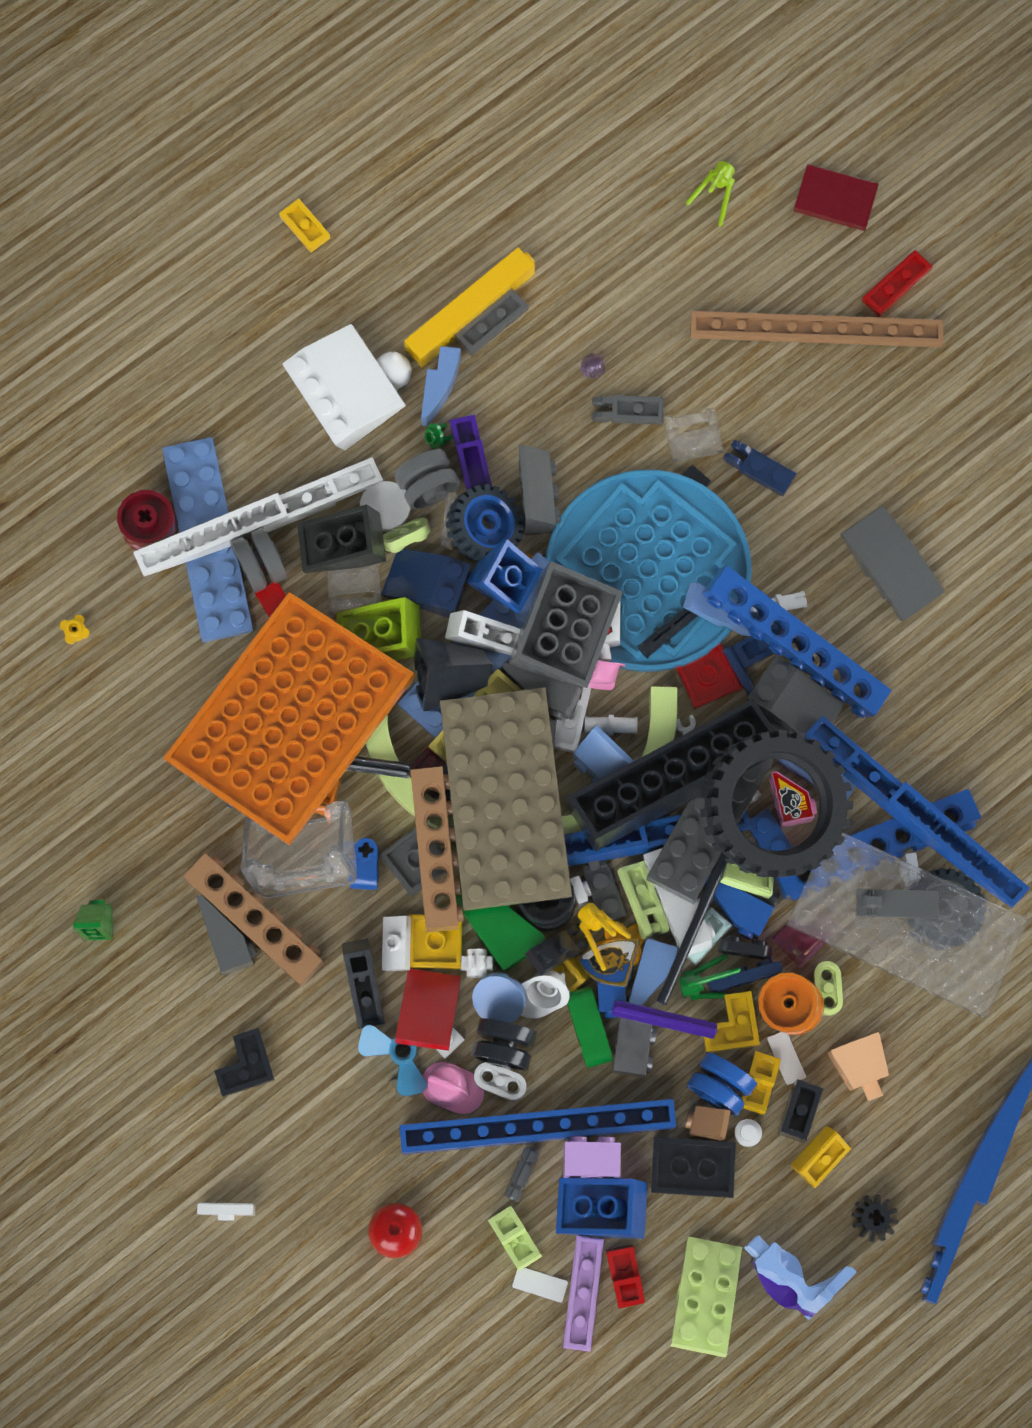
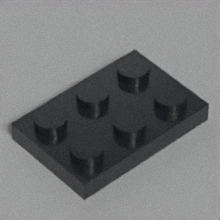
[651,1137,736,1198]

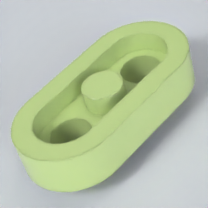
[383,518,431,553]
[813,961,843,1016]

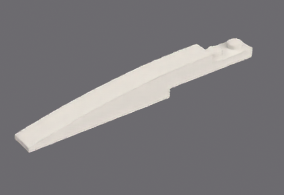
[133,457,383,576]

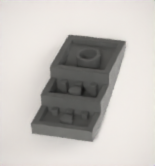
[840,506,945,621]

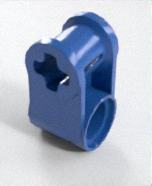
[350,838,379,890]

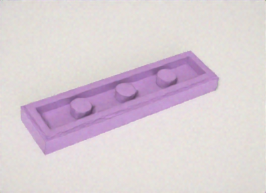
[563,1235,604,1352]

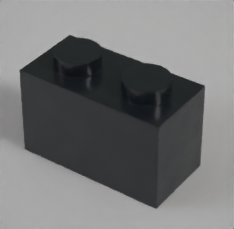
[777,1079,824,1143]

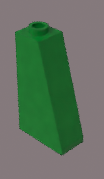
[455,879,547,973]

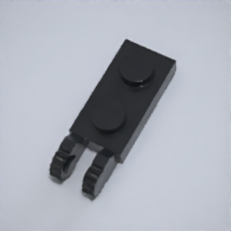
[525,923,589,976]

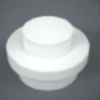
[734,1119,762,1147]

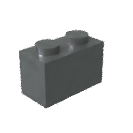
[612,1018,657,1077]

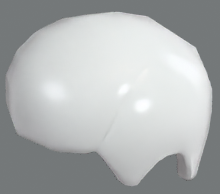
[376,351,412,391]

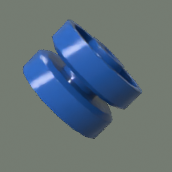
[686,1052,757,1117]

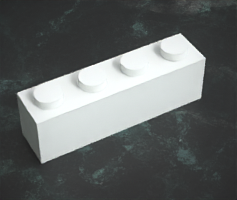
[643,848,715,956]

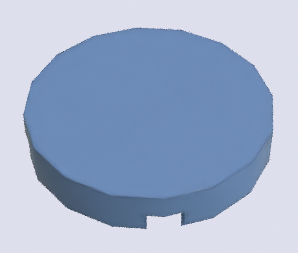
[472,973,526,1023]

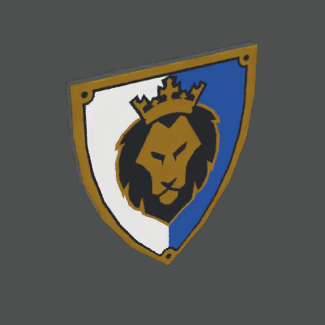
[576,938,641,987]

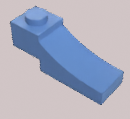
[683,583,758,636]

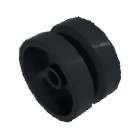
[471,1018,537,1071]

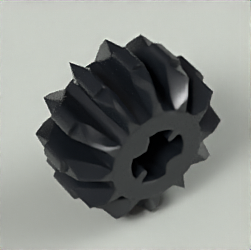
[851,1194,898,1242]

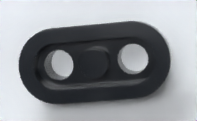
[718,936,772,960]

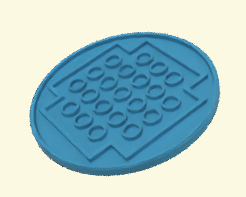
[545,470,752,672]

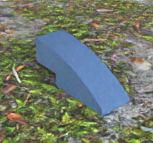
[421,346,461,426]

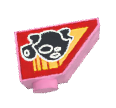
[769,771,817,828]

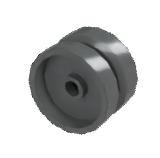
[394,449,460,510]
[230,527,287,594]

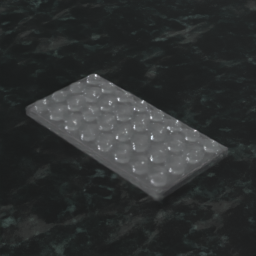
[787,832,1029,1018]

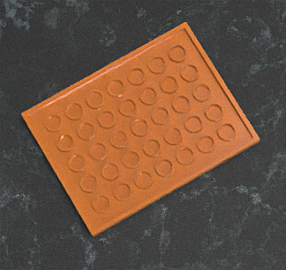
[163,592,415,846]

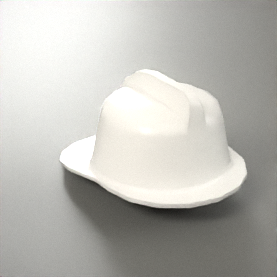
[521,970,570,1019]

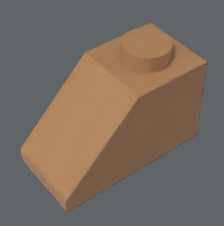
[685,1106,730,1141]

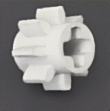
[461,949,493,978]

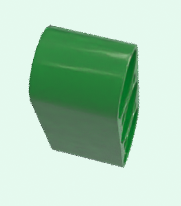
[567,986,613,1069]

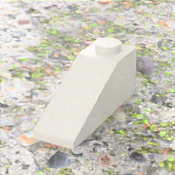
[445,610,521,655]

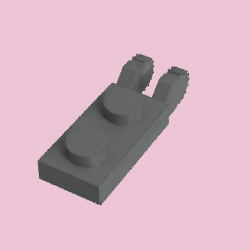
[591,395,664,425]

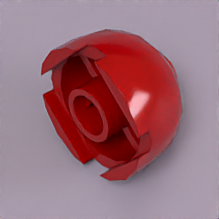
[368,1203,422,1258]

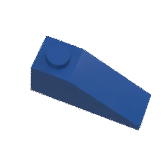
[704,875,774,940]

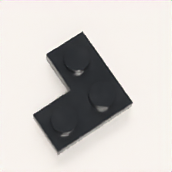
[214,1028,275,1097]

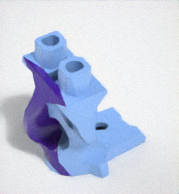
[744,1235,856,1320]

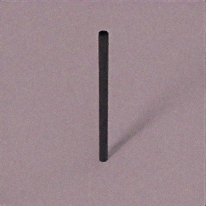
[657,852,728,1005]

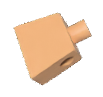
[827,1032,889,1101]

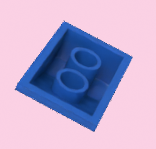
[556,1178,647,1239]

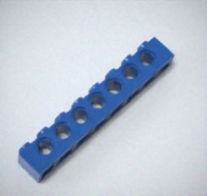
[702,565,892,718]
[774,788,982,901]

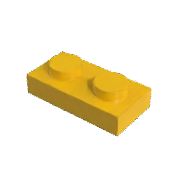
[279,199,330,253]

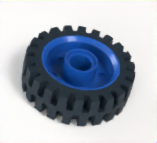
[446,484,525,563]

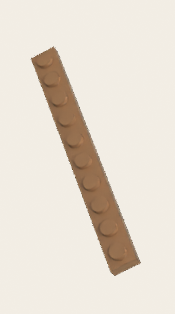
[690,311,943,347]

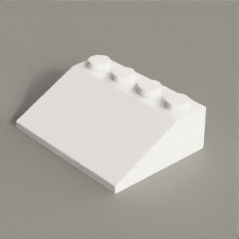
[282,324,406,450]

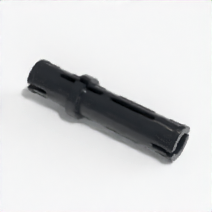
[637,608,698,659]

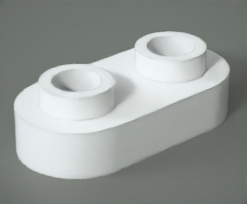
[474,1062,526,1101]

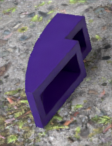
[449,414,492,490]

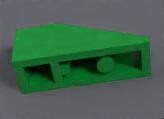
[73,900,113,941]

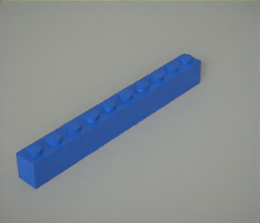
[399,1099,676,1155]

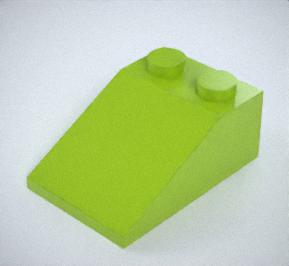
[336,597,421,660]

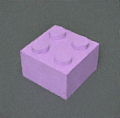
[563,1137,621,1179]

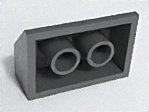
[518,445,561,535]

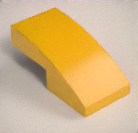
[741,1051,781,1115]

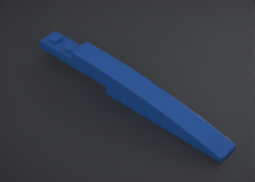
[805,716,1030,908]
[564,810,751,866]
[920,1057,1032,1304]

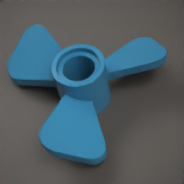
[358,1025,427,1096]

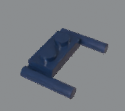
[723,623,816,696]

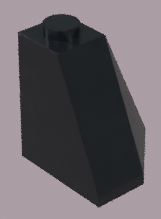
[413,638,493,711]

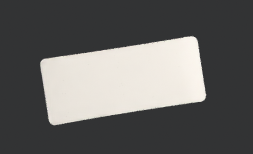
[767,1032,806,1085]
[512,1268,568,1303]

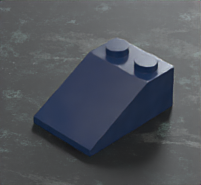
[381,549,471,618]

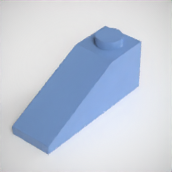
[628,938,678,1006]

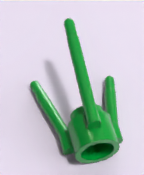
[678,954,741,1001]

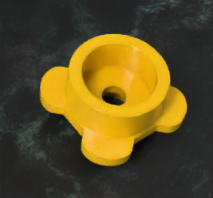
[60,615,90,644]

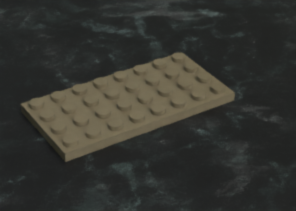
[440,687,572,911]

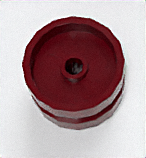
[117,490,178,551]

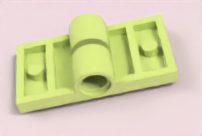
[670,1236,742,1357]

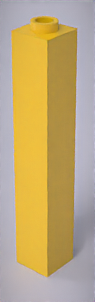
[404,247,535,368]

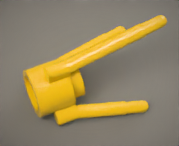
[578,903,631,971]

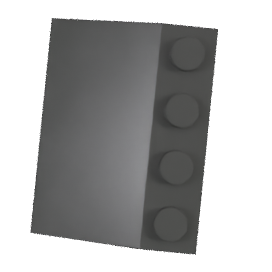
[508,561,623,688]

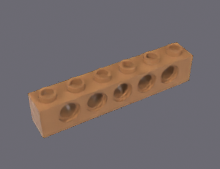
[410,767,464,933]
[183,853,324,987]

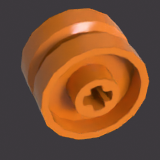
[758,972,824,1036]

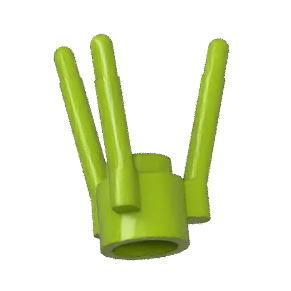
[686,161,735,226]

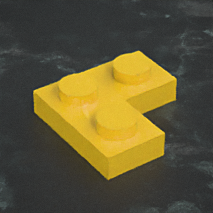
[703,991,760,1053]

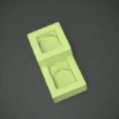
[488,1206,542,1271]

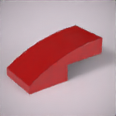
[606,1244,645,1309]

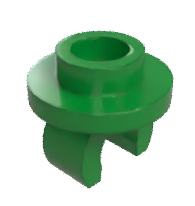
[424,423,453,449]

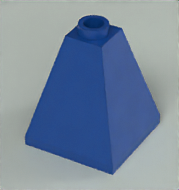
[466,539,543,613]

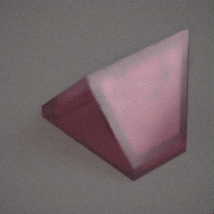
[772,920,837,968]

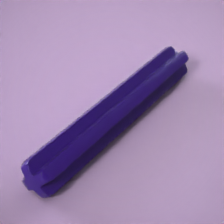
[612,1000,717,1039]

